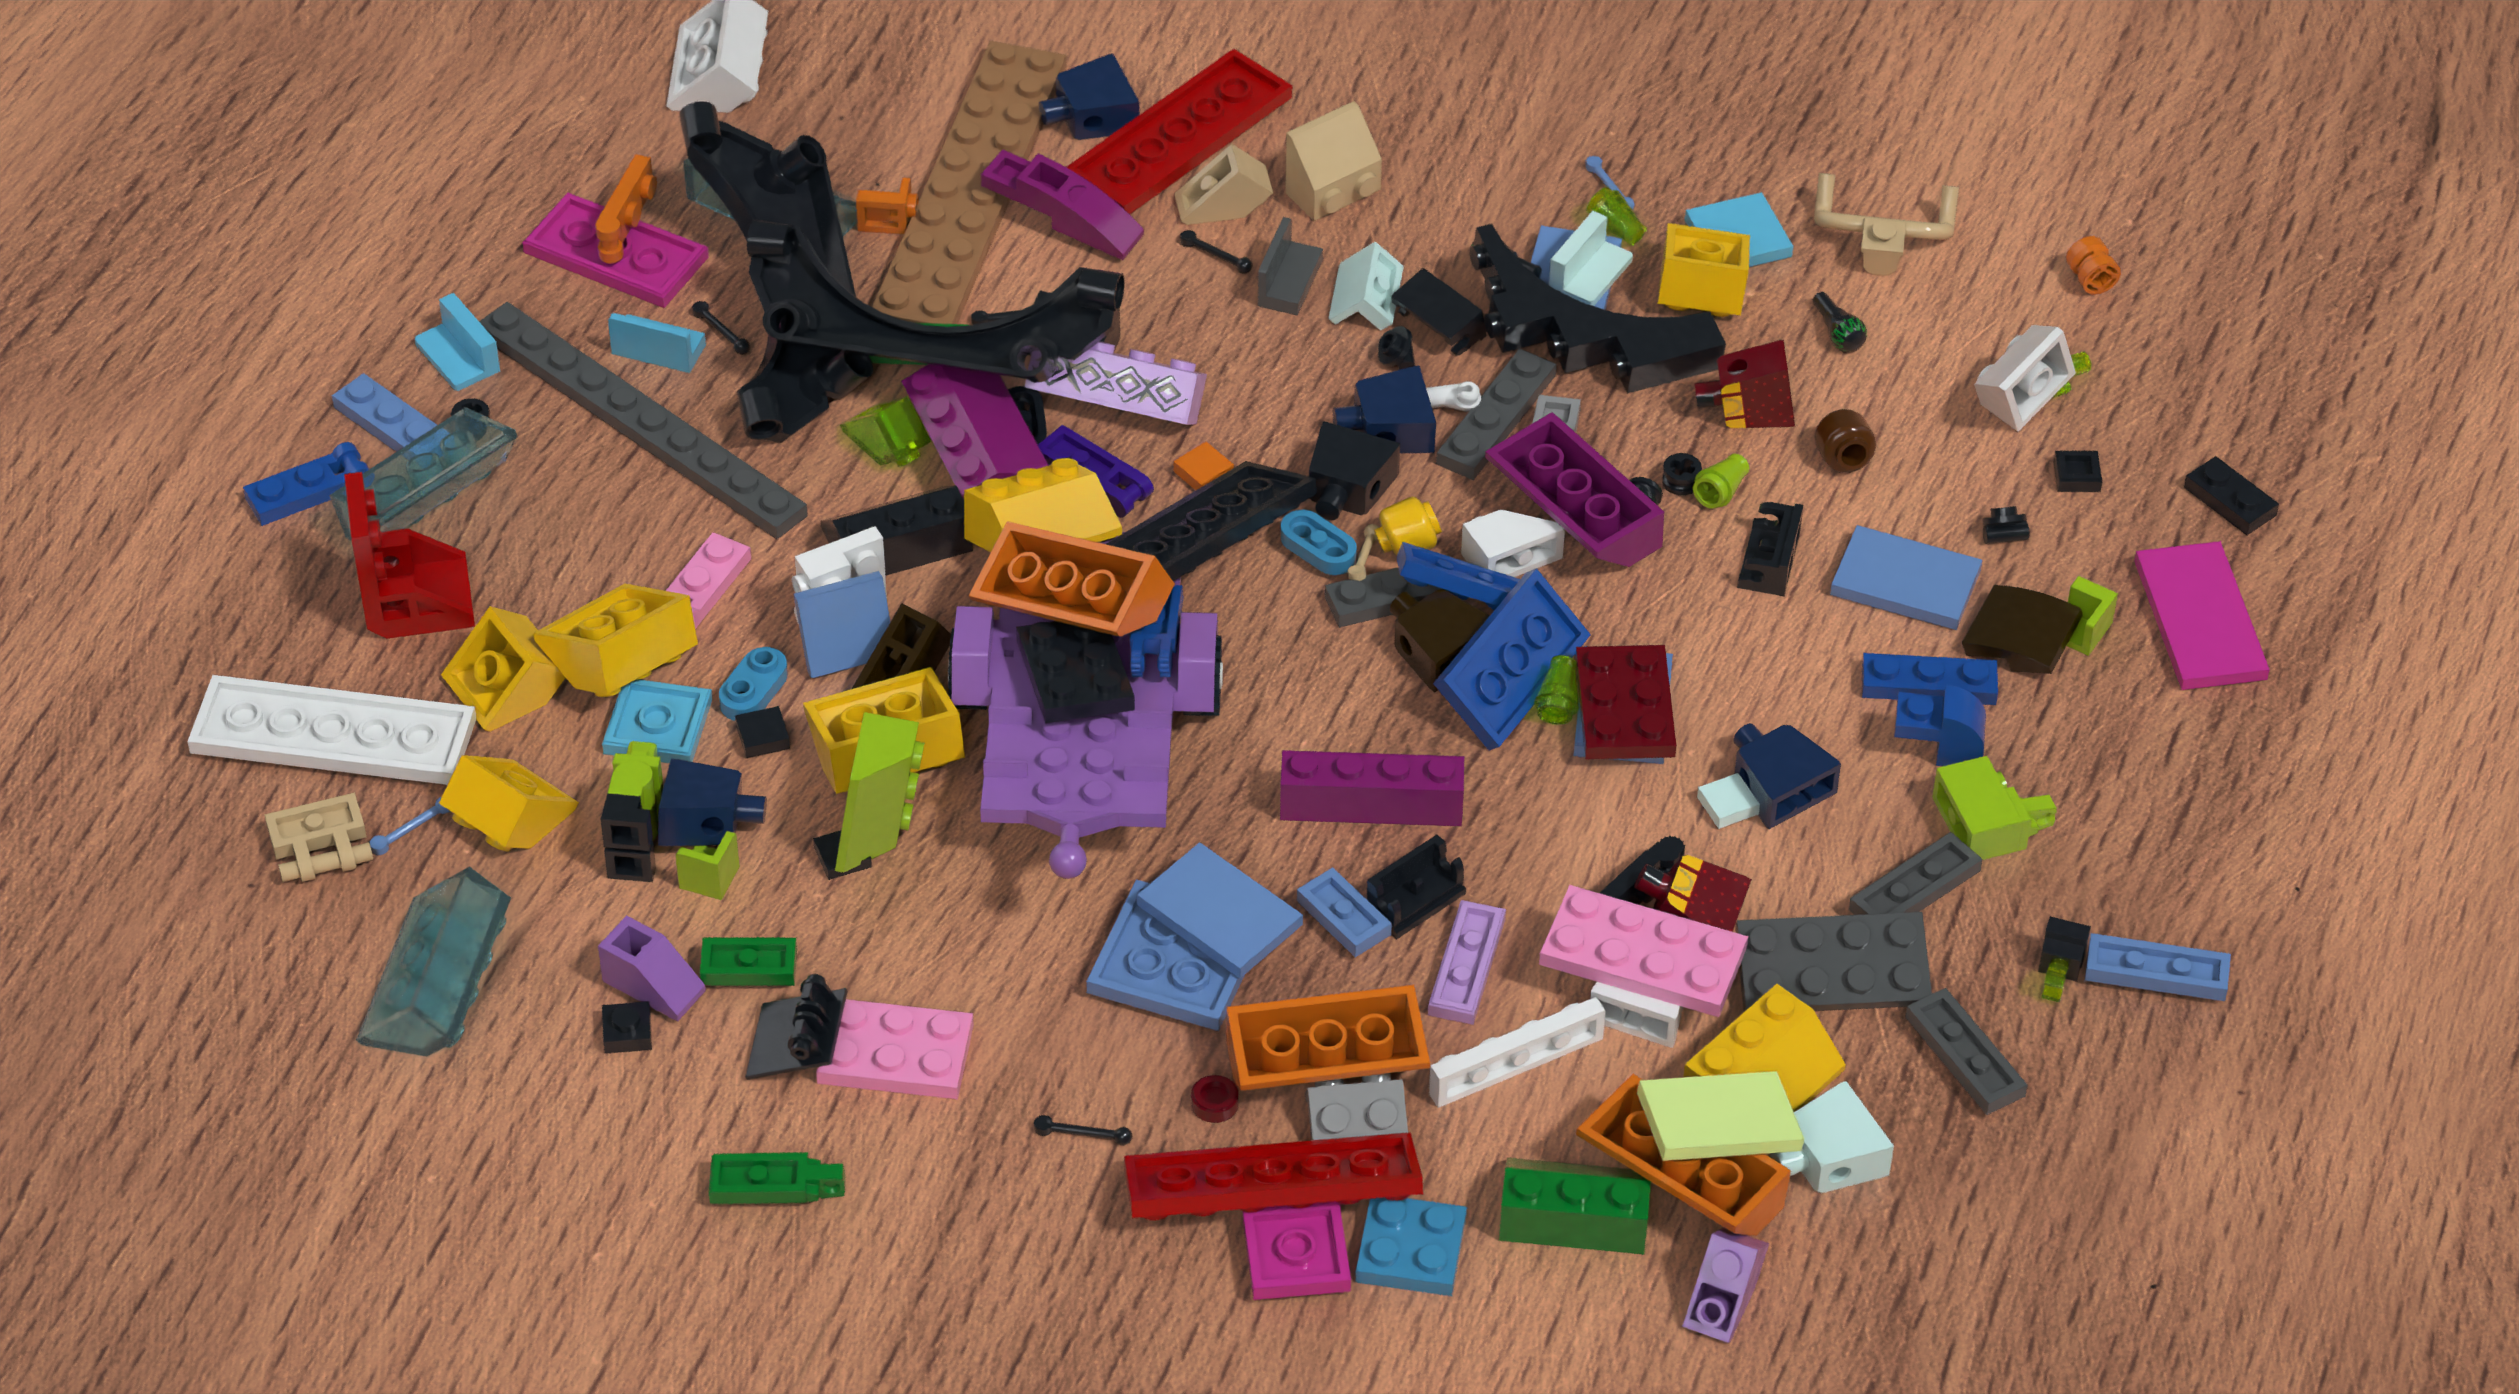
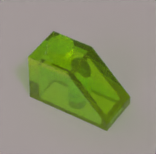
[840,396,932,467]

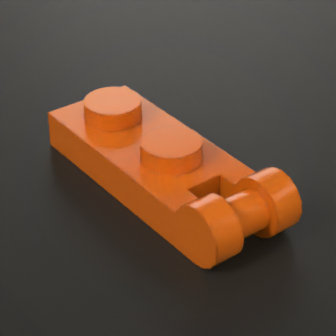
[595,154,657,263]

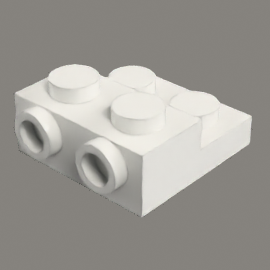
[792,526,887,624]

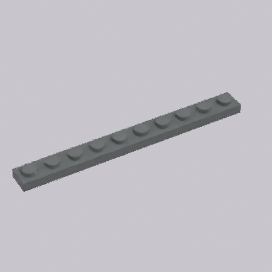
[479,302,808,539]

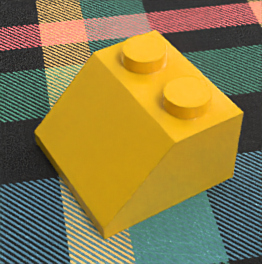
[1658,223,1750,317]
[441,606,565,732]
[439,755,579,852]

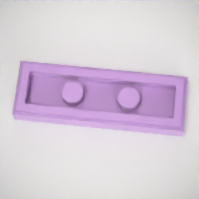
[1428,900,1506,1025]

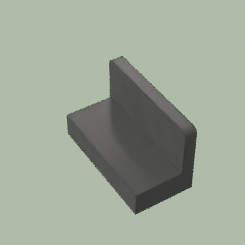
[1258,217,1323,316]

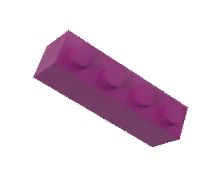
[1280,750,1465,826]

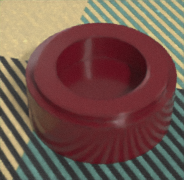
[1191,1075,1239,1123]

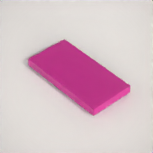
[522,193,709,308]
[2134,541,2270,690]

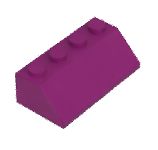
[901,364,1049,499]
[1485,412,1664,567]

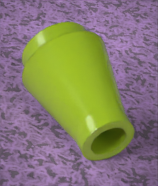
[1693,454,1749,509]

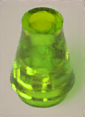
[1586,187,1647,246]
[1534,655,1579,725]

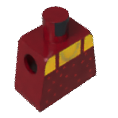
[1694,340,1795,428]
[1634,855,1752,932]

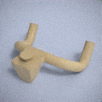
[1814,173,1959,276]

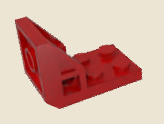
[344,472,475,639]

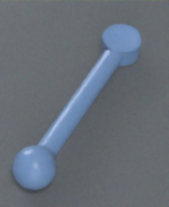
[1586,156,1635,213]
[370,797,450,855]

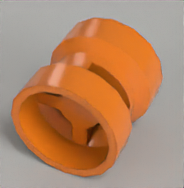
[2066,236,2121,295]

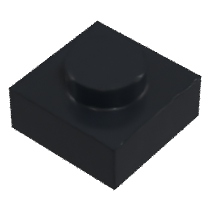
[602,1001,652,1054]

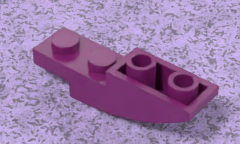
[981,149,1144,260]

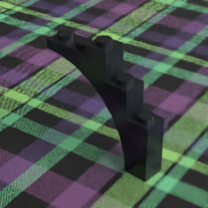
[1469,224,1726,394]

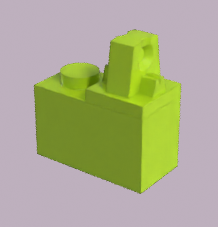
[1932,756,2057,860]

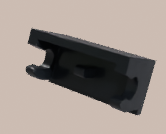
[1391,268,1487,356]
[1737,502,1804,597]
[1367,835,1466,940]

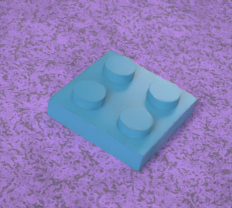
[1355,1198,1467,1296]

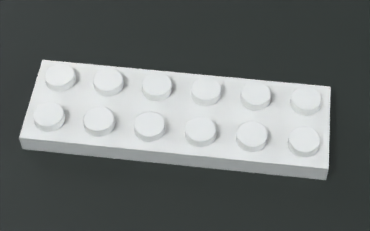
[187,675,476,785]

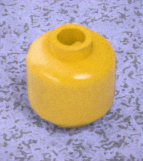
[1374,496,1442,556]

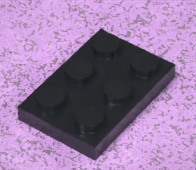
[1016,621,1135,724]

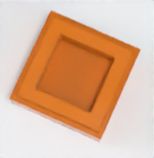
[1173,441,1234,490]

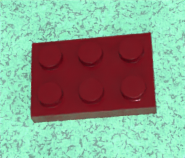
[1575,645,1677,760]

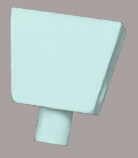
[1770,1081,1894,1193]

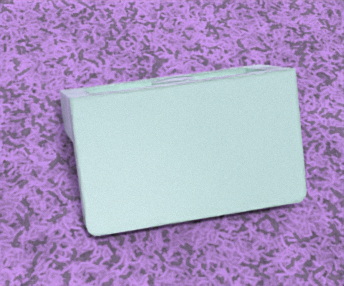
[1549,211,1633,306]
[1329,242,1404,331]

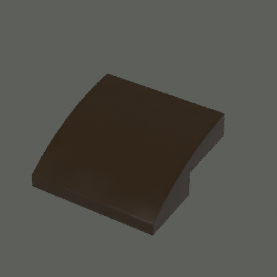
[1962,585,2083,674]

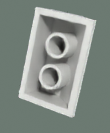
[667,0,768,113]

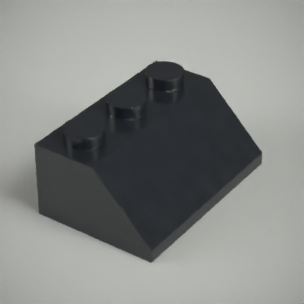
[821,486,973,576]

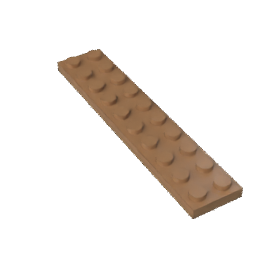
[872,41,1067,324]

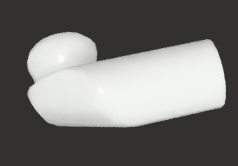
[1426,381,1481,412]

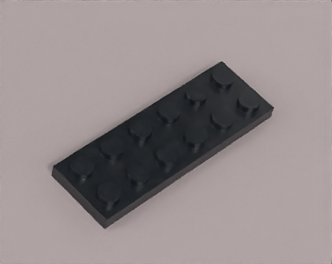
[1106,461,1317,581]

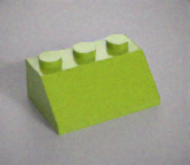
[835,712,924,873]

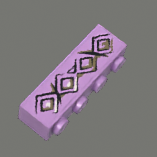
[1024,341,1207,425]

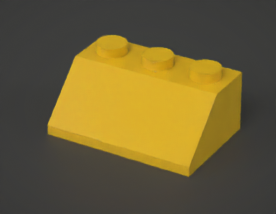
[964,458,1122,552]
[533,583,698,697]
[803,667,965,794]
[1683,984,1846,1112]

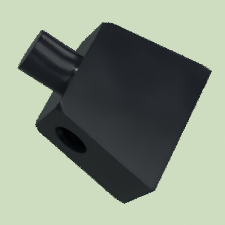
[1309,421,1400,521]

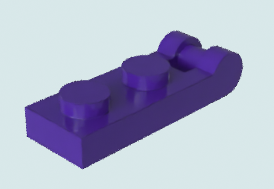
[1038,424,1154,518]

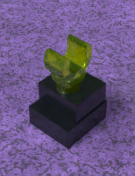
[2038,916,2091,1003]

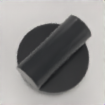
[1378,326,1415,370]
[1983,506,2030,544]

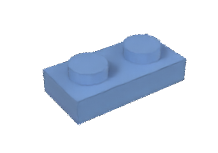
[1297,867,1392,957]

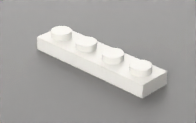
[1429,997,1606,1108]

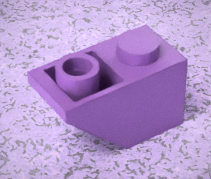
[598,915,706,1022]
[1683,1227,1769,1343]

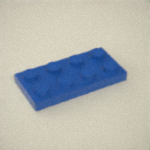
[1433,568,1591,751]

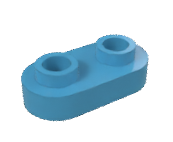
[1281,510,1357,575]
[719,647,788,721]

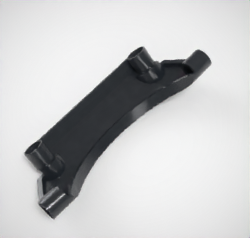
[679,101,873,443]
[747,219,1125,383]

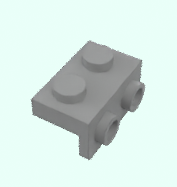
[1305,1073,1408,1140]

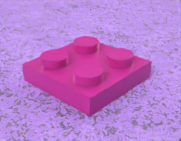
[1243,1202,1351,1300]

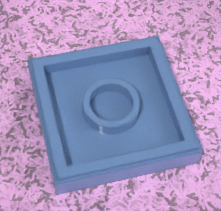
[793,571,890,678]

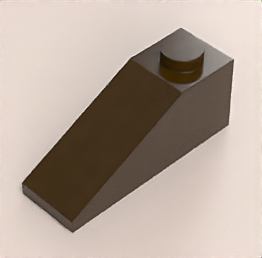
[852,603,951,689]

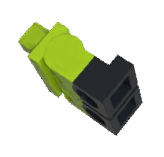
[601,741,664,882]

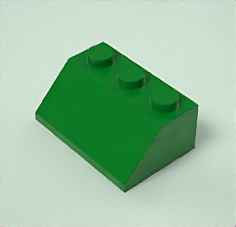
[1499,1157,1651,1255]

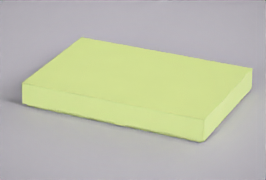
[1637,1071,1804,1161]

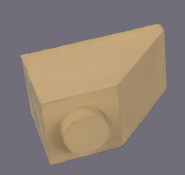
[1174,144,1273,225]

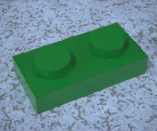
[700,937,797,986]

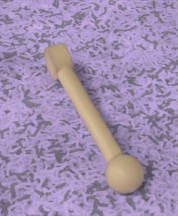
[1348,524,1379,581]

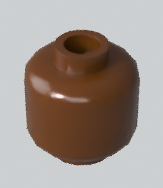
[1815,409,1877,473]

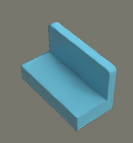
[415,293,500,391]
[608,313,706,373]

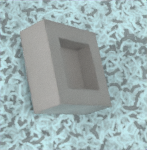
[1532,395,1581,433]

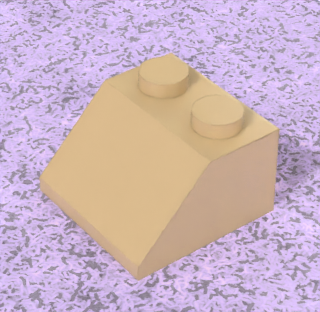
[1286,101,1382,221]

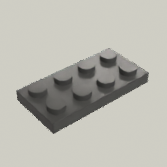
[1735,912,1932,1012]

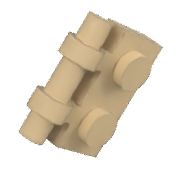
[264,793,373,882]

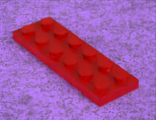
[1066,48,1293,214]
[1124,1132,1423,1220]

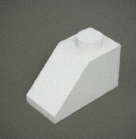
[1461,510,1565,577]

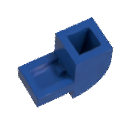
[1894,684,1986,766]

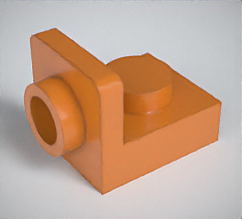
[856,177,919,234]

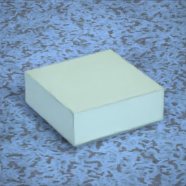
[1697,773,1760,829]

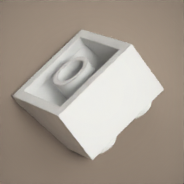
[1974,325,2076,432]

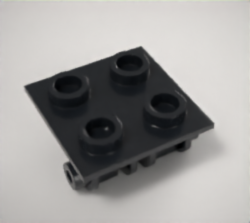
[745,974,848,1080]

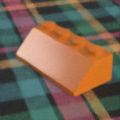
[968,521,1175,637]
[1226,985,1430,1091]
[1576,1074,1791,1236]

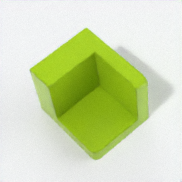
[2067,576,2118,656]
[675,831,740,900]

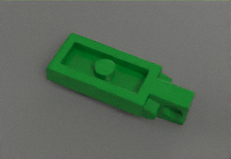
[708,1152,846,1204]

